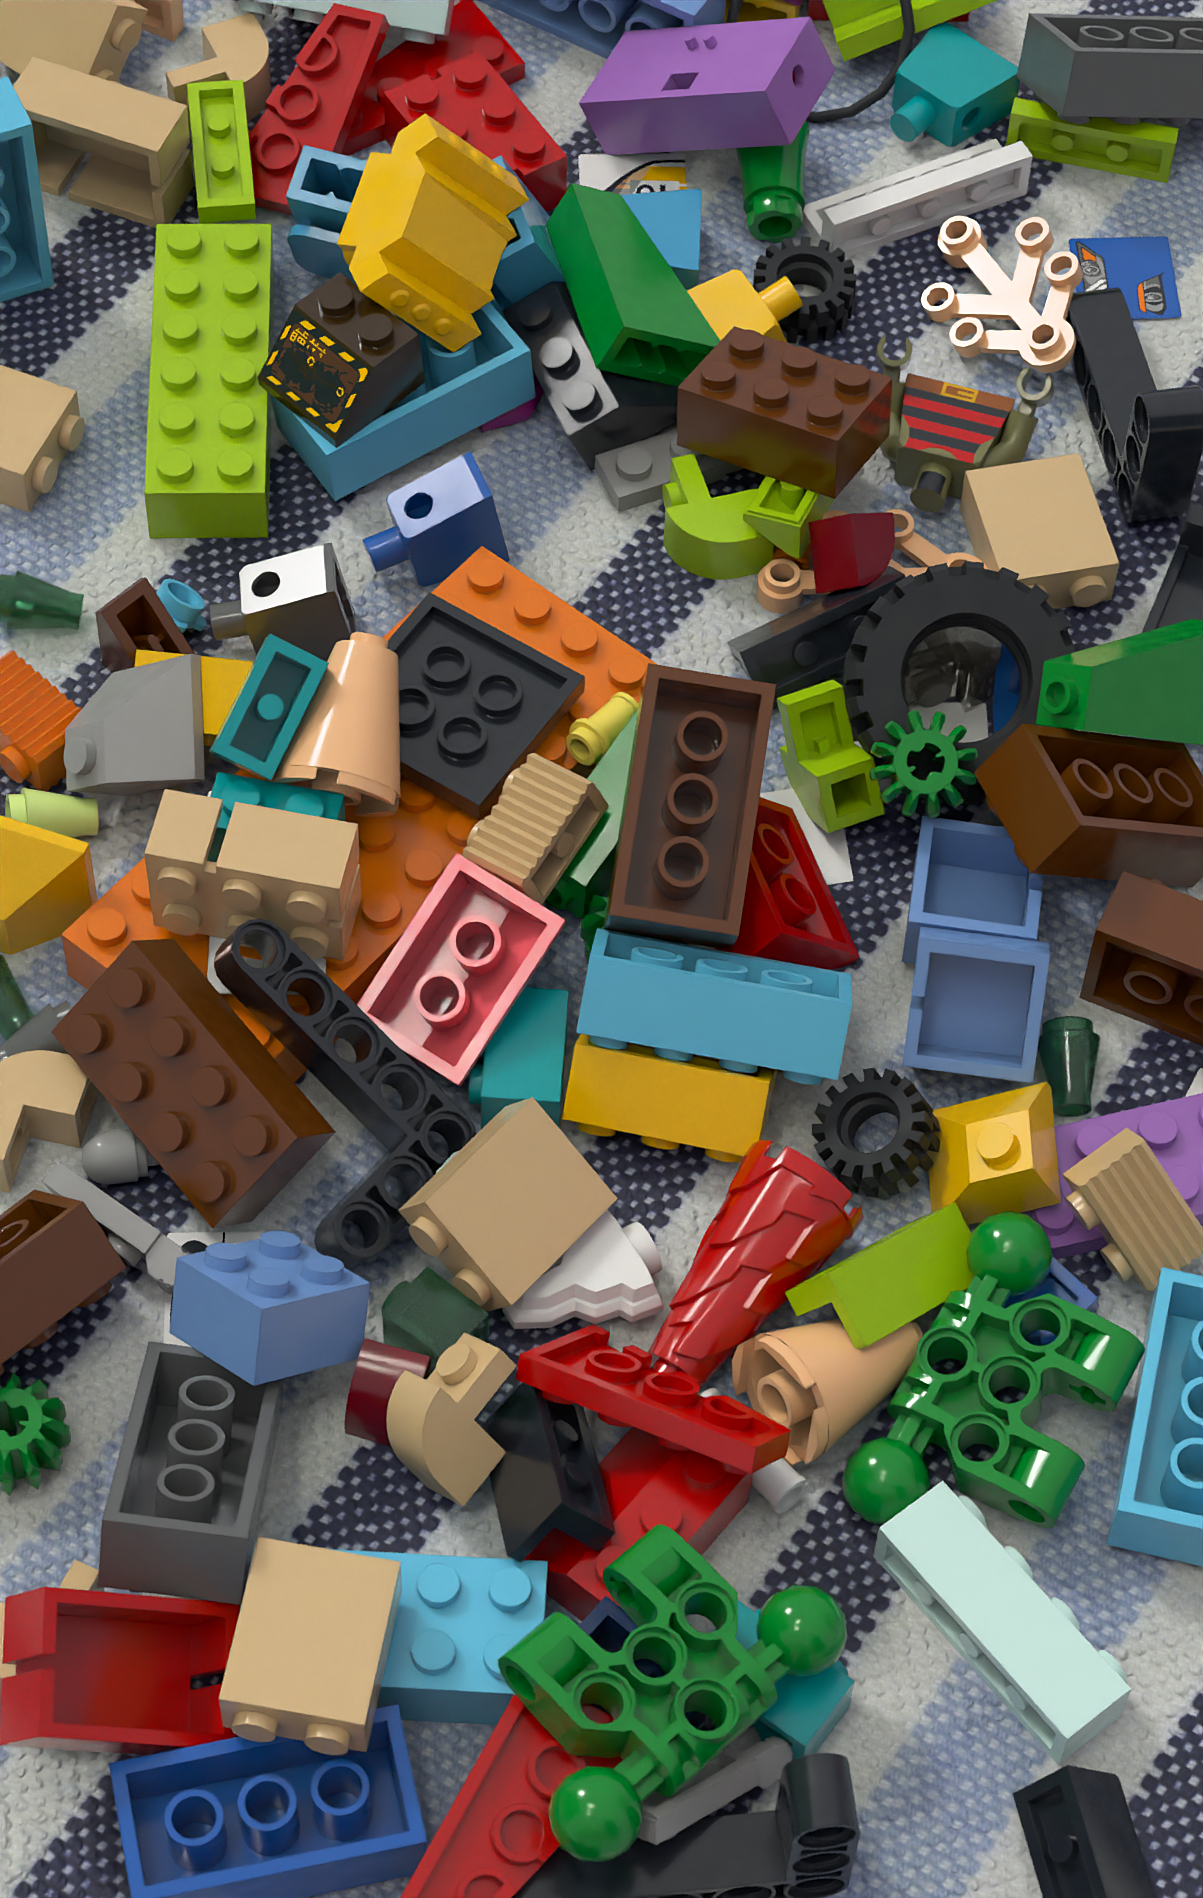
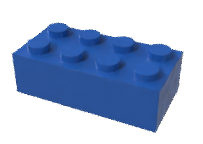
[109,1704,427,1898]

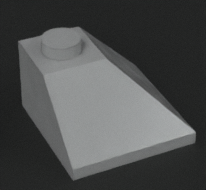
[63,654,205,796]

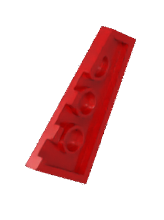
[341,0,525,156]
[248,3,390,215]
[515,1324,791,1475]
[400,1694,623,1898]

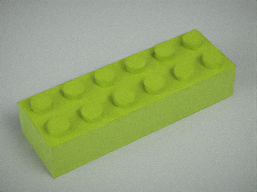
[144,224,275,538]

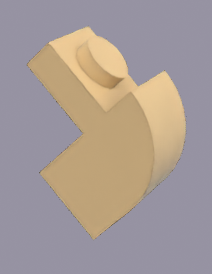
[165,12,271,123]
[0,1050,99,1193]
[386,1332,517,1507]

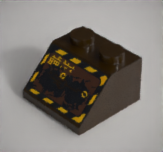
[258,272,426,448]

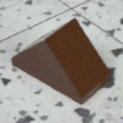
[95,577,195,673]

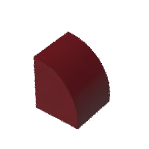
[808,512,895,594]
[344,1338,431,1447]

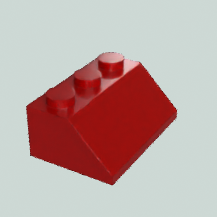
[715,797,860,970]
[524,1427,753,1621]

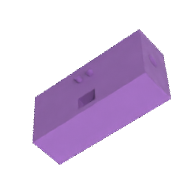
[579,17,836,155]

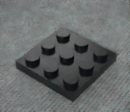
[387,592,585,820]

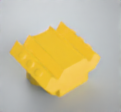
[337,113,529,352]

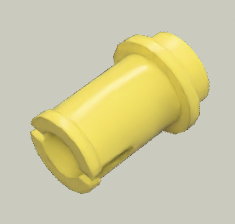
[566,692,639,766]

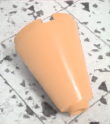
[273,632,401,817]
[732,1318,923,1465]

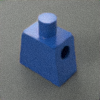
[362,452,510,587]

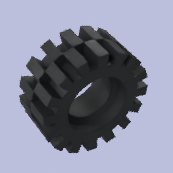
[753,237,856,345]
[812,1068,940,1198]

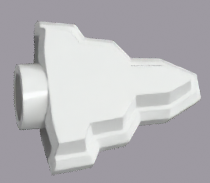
[502,1210,664,1329]

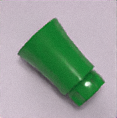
[735,121,810,243]

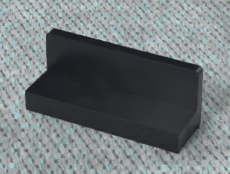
[728,566,906,703]
[482,1382,616,1562]
[1012,1765,1156,1898]

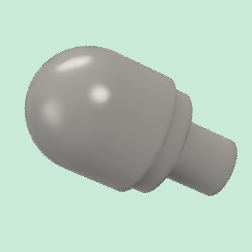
[82,1129,160,1185]

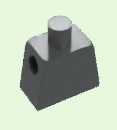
[210,542,356,662]

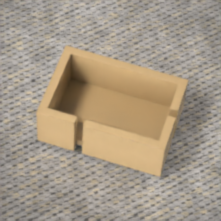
[13,57,194,228]
[144,789,362,960]

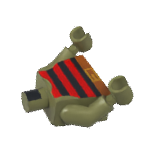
[876,335,1054,512]

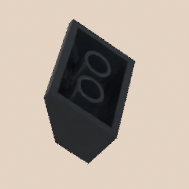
[502,281,678,471]

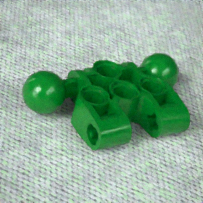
[842,1211,1146,1528]
[498,1524,847,1862]

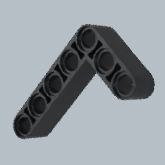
[1066,287,1203,523]
[214,919,476,1270]
[512,1753,860,1898]

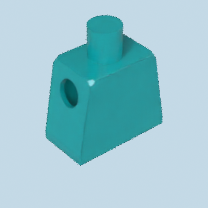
[890,21,1020,147]

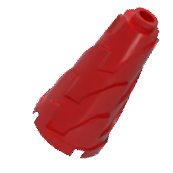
[647,1140,864,1391]

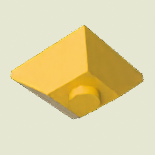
[0,815,98,955]
[927,1082,1061,1225]

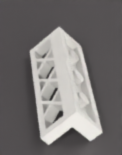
[802,139,1033,258]

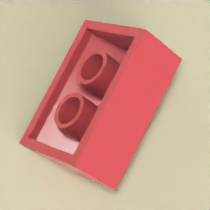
[357,853,566,1087]

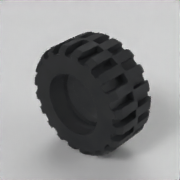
[843,561,1081,806]

